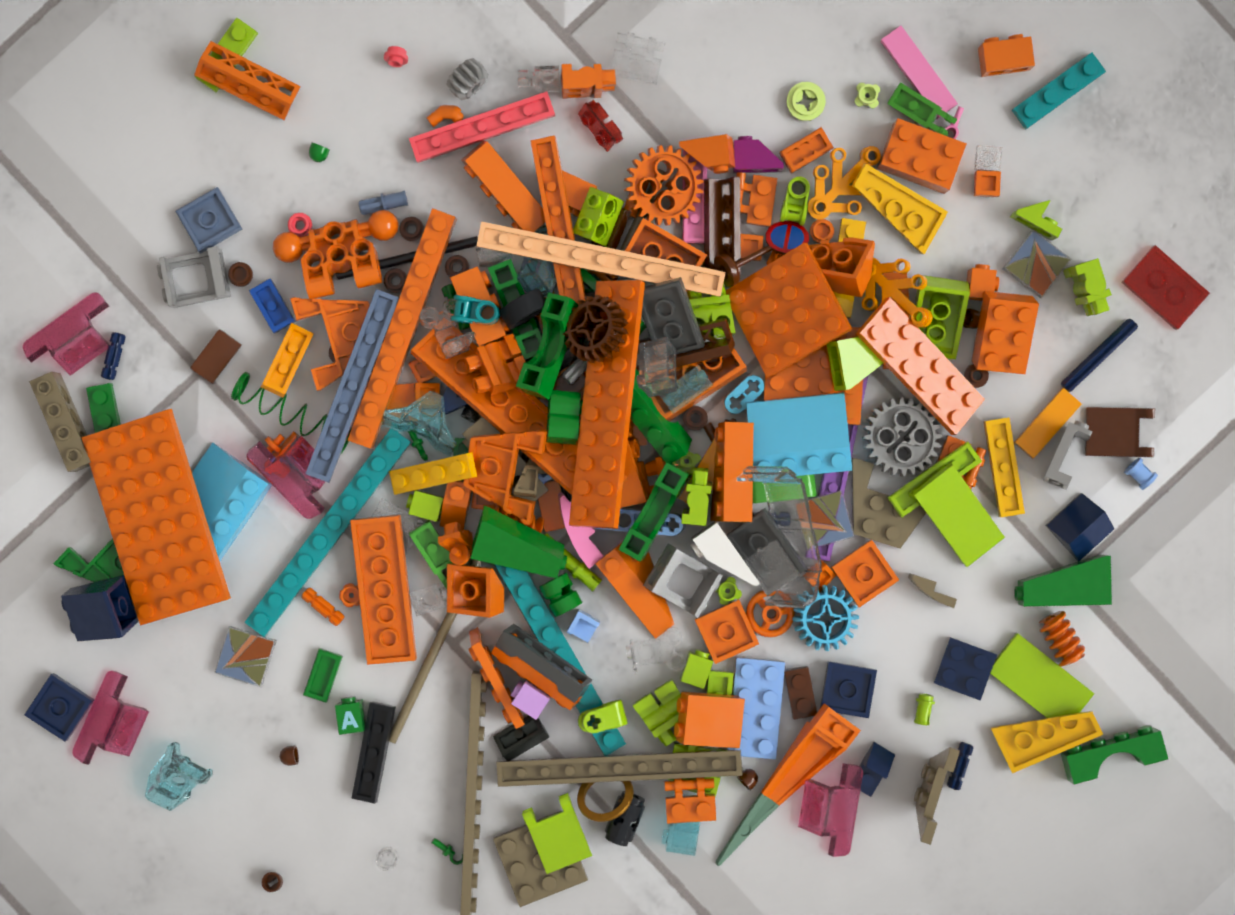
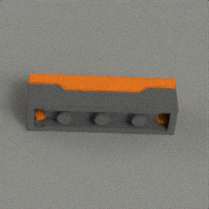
[491,624,592,710]

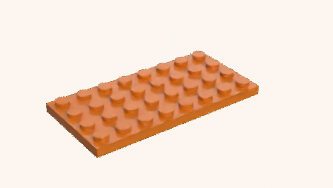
[81,409,231,626]

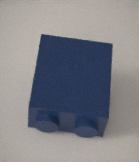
[61,575,139,642]

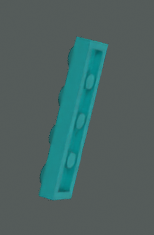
[1012,52,1106,130]

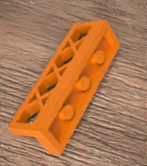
[194,41,301,120]

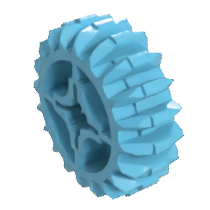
[792,585,859,651]

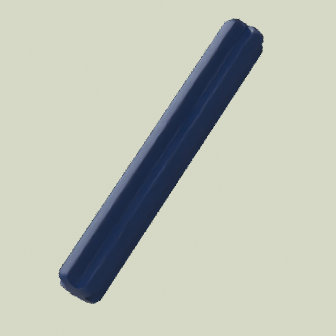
[1061,319,1138,392]

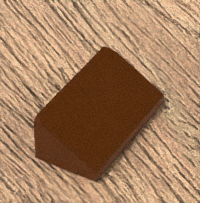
[190,329,242,384]

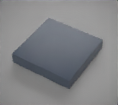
[175,187,242,254]

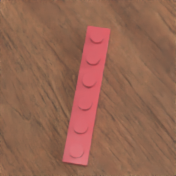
[409,91,555,163]

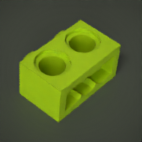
[573,187,624,247]

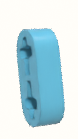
[724,375,764,414]

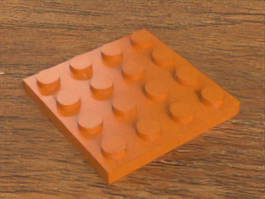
[726,242,853,377]
[763,327,863,425]

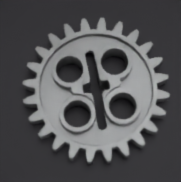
[862,397,942,477]

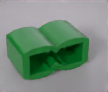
[546,390,583,445]

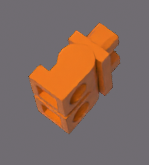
[561,64,616,99]
[464,333,526,396]

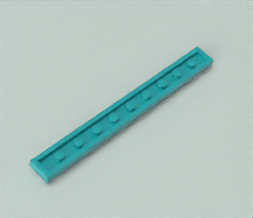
[244,427,412,637]
[494,564,626,756]

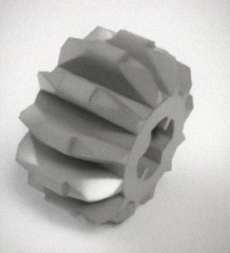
[446,58,489,101]

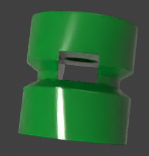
[539,572,583,617]

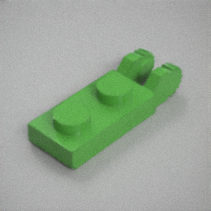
[887,82,957,136]
[409,520,453,589]

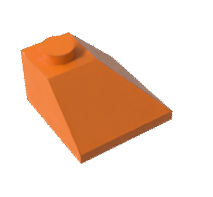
[447,563,504,618]

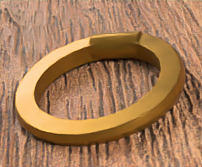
[577,781,634,822]

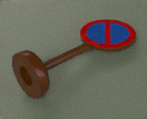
[714,221,809,288]

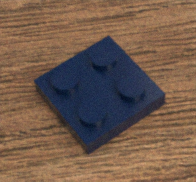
[934,637,997,701]
[820,661,877,718]
[24,673,94,742]

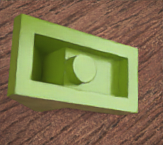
[1010,200,1063,240]

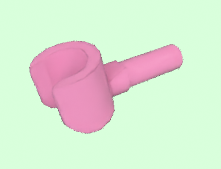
[945,106,964,139]

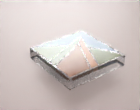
[1002,229,1072,298]
[794,490,855,550]
[214,626,277,688]

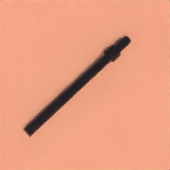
[336,236,478,280]

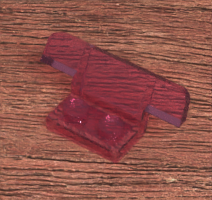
[23,292,109,376]
[246,436,325,519]
[72,671,149,765]
[798,763,863,857]

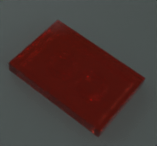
[1121,245,1210,330]

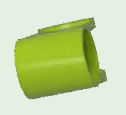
[779,177,810,226]
[578,699,628,733]

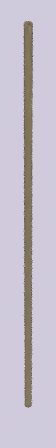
[389,169,666,744]

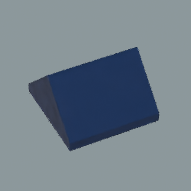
[1045,493,1115,562]

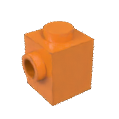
[966,264,999,301]

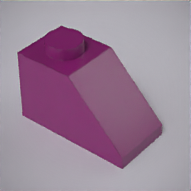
[733,136,784,173]

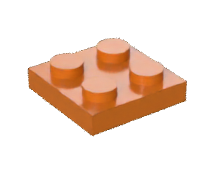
[831,540,899,608]
[695,599,759,664]

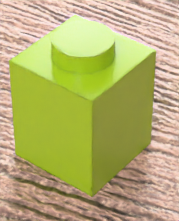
[406,490,444,522]
[680,649,713,689]

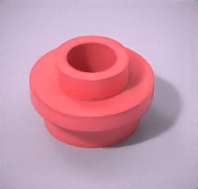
[384,46,408,67]
[288,213,313,237]

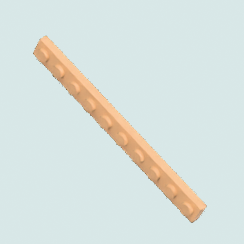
[476,221,725,297]

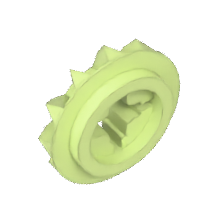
[787,82,826,121]

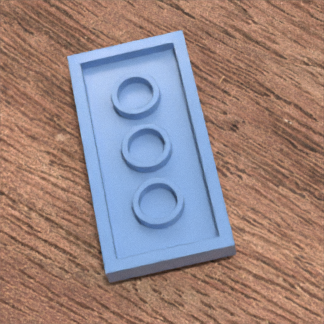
[727,657,785,760]

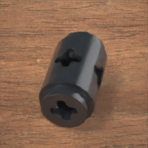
[605,791,645,847]

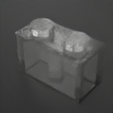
[637,337,677,398]

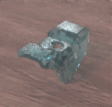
[382,391,457,456]
[145,742,213,811]

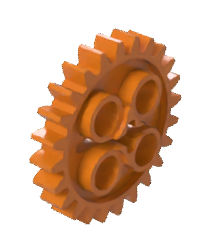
[624,145,704,226]

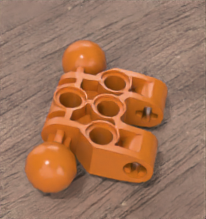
[273,210,398,300]

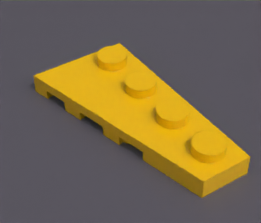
[852,164,948,255]
[991,711,1103,773]

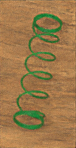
[231,372,352,454]

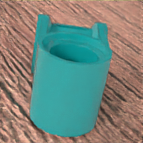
[450,295,500,325]

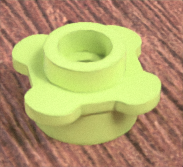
[854,83,880,109]

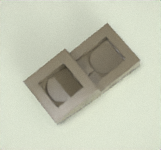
[908,573,957,608]

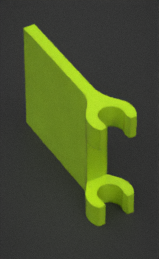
[522,793,592,874]

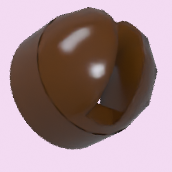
[963,308,980,329]
[279,745,299,766]
[737,769,758,791]
[262,872,283,892]

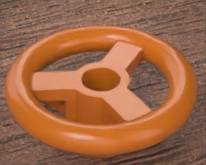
[746,590,795,637]

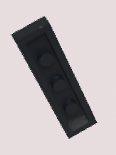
[351,701,396,804]

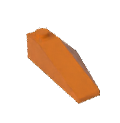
[766,237,875,297]
[595,541,674,639]

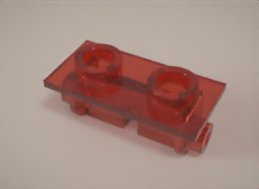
[578,100,624,152]

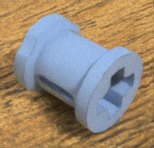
[1124,457,1158,490]

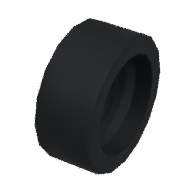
[499,288,546,329]

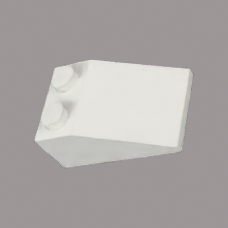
[690,521,760,586]

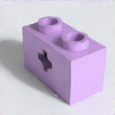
[510,679,550,720]

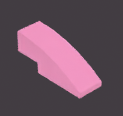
[558,492,604,569]

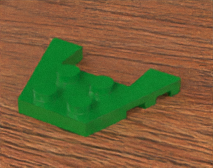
[53,538,124,582]

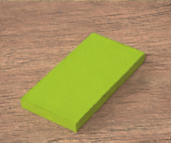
[911,463,1005,567]
[990,633,1095,718]

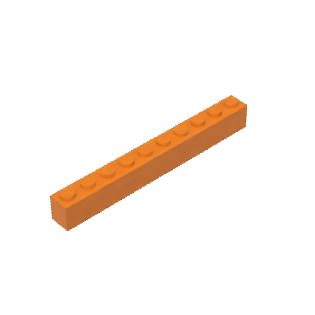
[348,208,457,449]

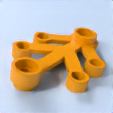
[807,146,881,219]
[862,258,933,328]

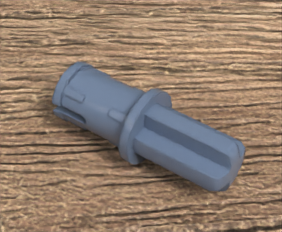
[359,190,408,215]

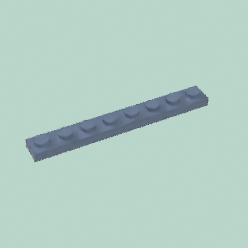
[305,289,399,483]

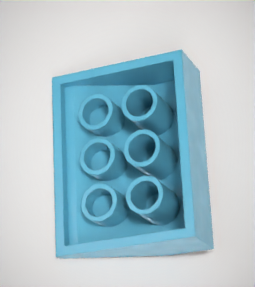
[746,392,852,480]
[192,443,273,561]

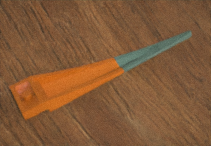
[715,703,861,866]

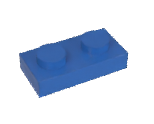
[249,279,296,334]

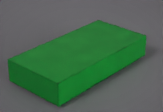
[303,648,343,703]

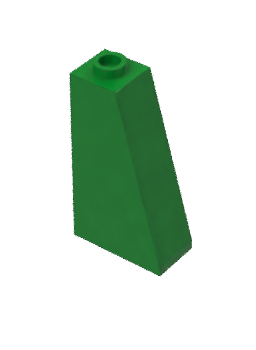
[470,506,567,579]
[1014,555,1112,607]

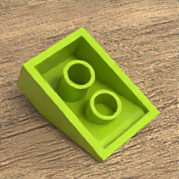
[914,275,970,360]

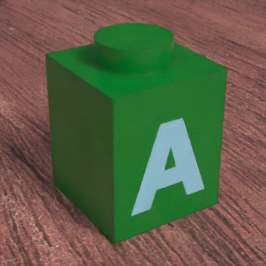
[335,696,366,735]

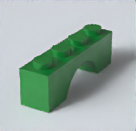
[488,259,542,362]
[516,292,579,400]
[630,369,692,463]
[618,462,691,562]
[1061,725,1168,785]

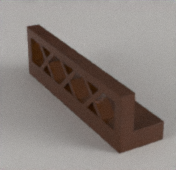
[704,177,741,275]
[636,318,735,376]

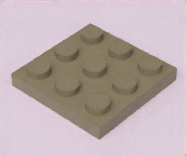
[493,811,588,907]

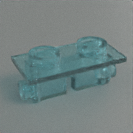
[659,365,713,414]

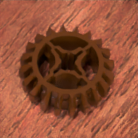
[562,295,629,363]

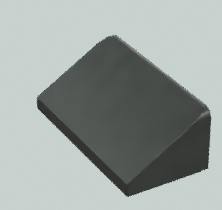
[493,715,549,761]

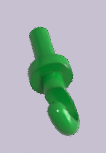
[407,427,428,461]
[431,838,463,865]

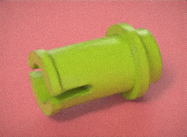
[914,693,935,726]

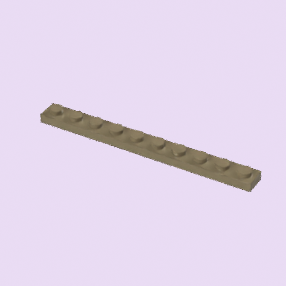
[460,671,487,915]
[496,749,743,787]

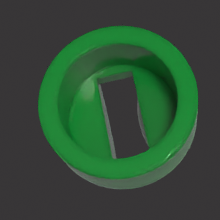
[309,142,330,162]

